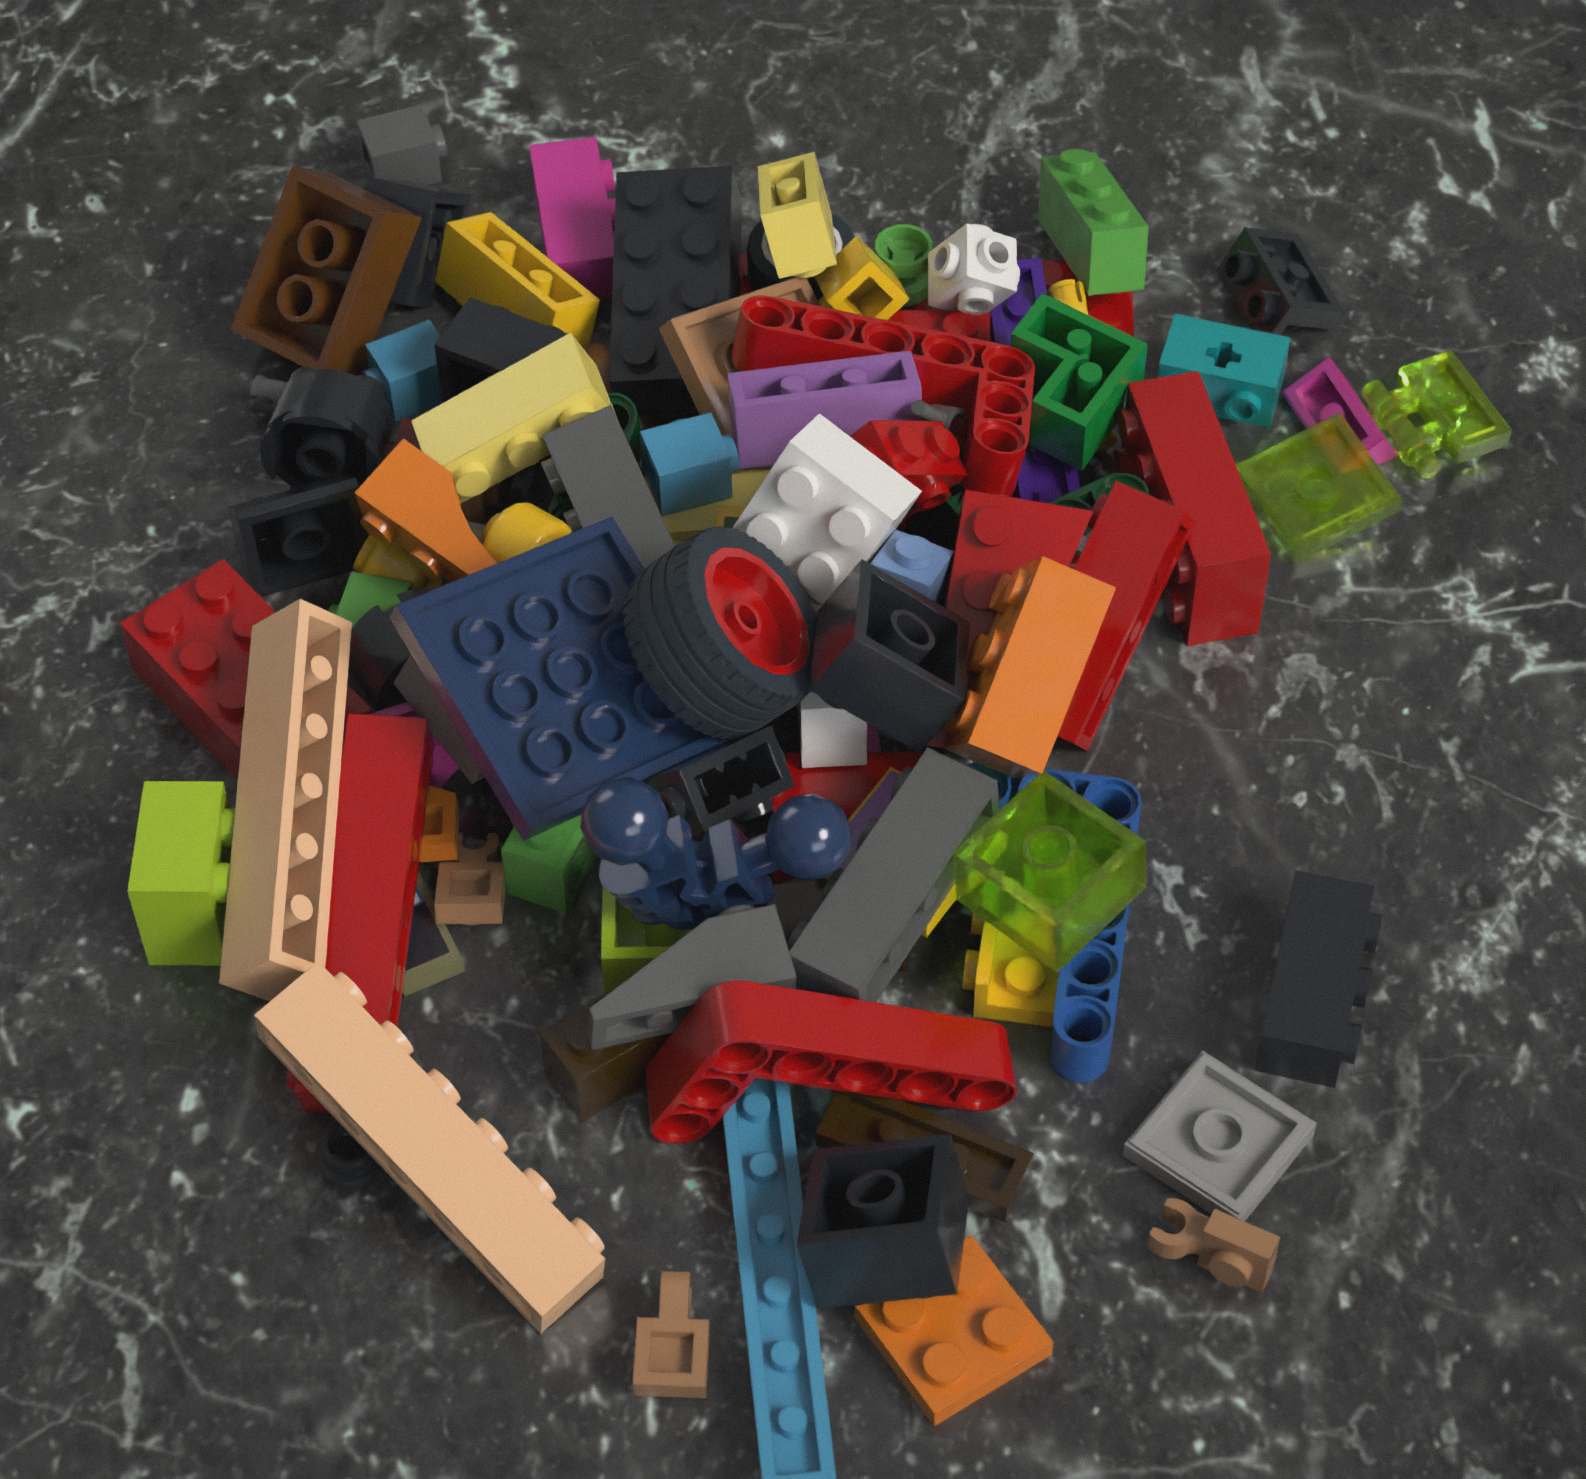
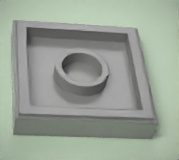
[1123,1051,1317,1222]

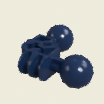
[580,777,852,930]

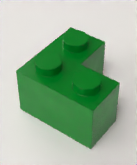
[1010,293,1148,471]

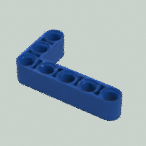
[966,762,1142,1083]

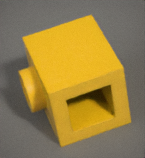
[814,236,910,320]

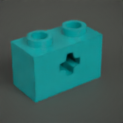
[1157,314,1290,428]

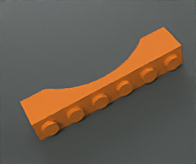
[355,438,498,582]

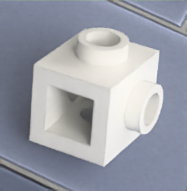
[928,223,1020,315]

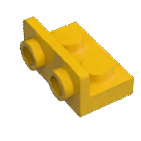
[962,873,1069,1027]

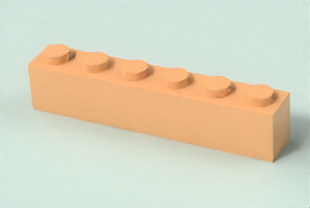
[219,599,352,1001]
[254,961,605,1334]

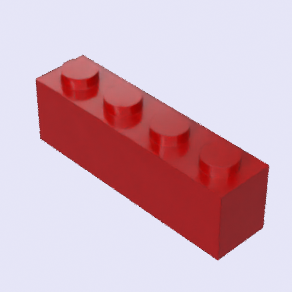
[1057,481,1195,751]

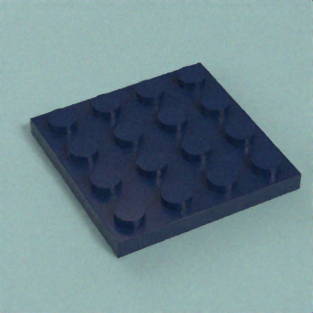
[389,517,734,841]

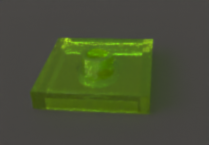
[1236,413,1402,564]

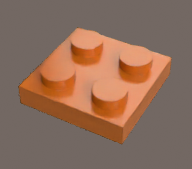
[854,1235,1054,1427]

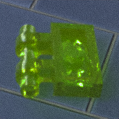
[1361,350,1512,479]

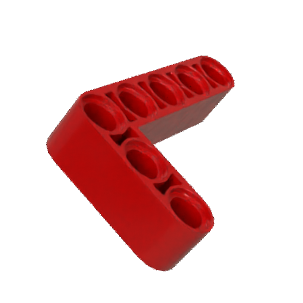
[731,295,1035,497]
[645,980,1017,1144]

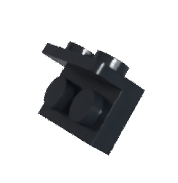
[1218,227,1345,335]

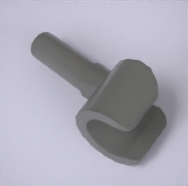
[911,400,967,442]

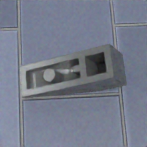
[588,904,797,1050]

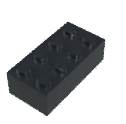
[609,166,742,413]

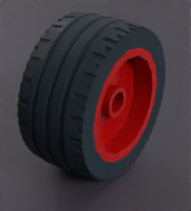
[623,526,817,739]

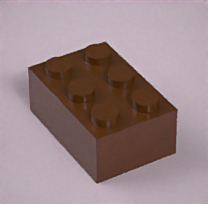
[230,166,422,376]

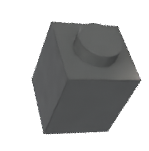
[357,104,447,185]

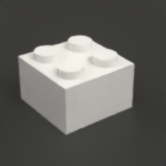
[732,413,922,605]

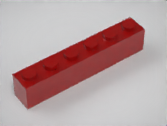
[287,713,435,1114]

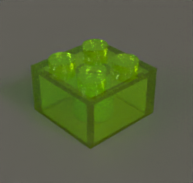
[953,771,1146,973]

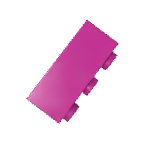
[529,137,615,299]

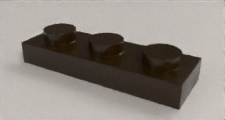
[815,1090,1034,1222]

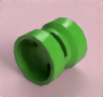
[875,224,933,307]

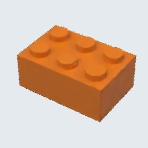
[941,556,1116,778]

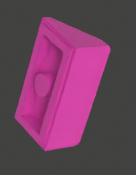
[1281,357,1399,477]

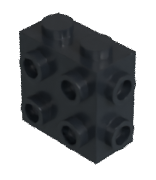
[643,725,795,842]

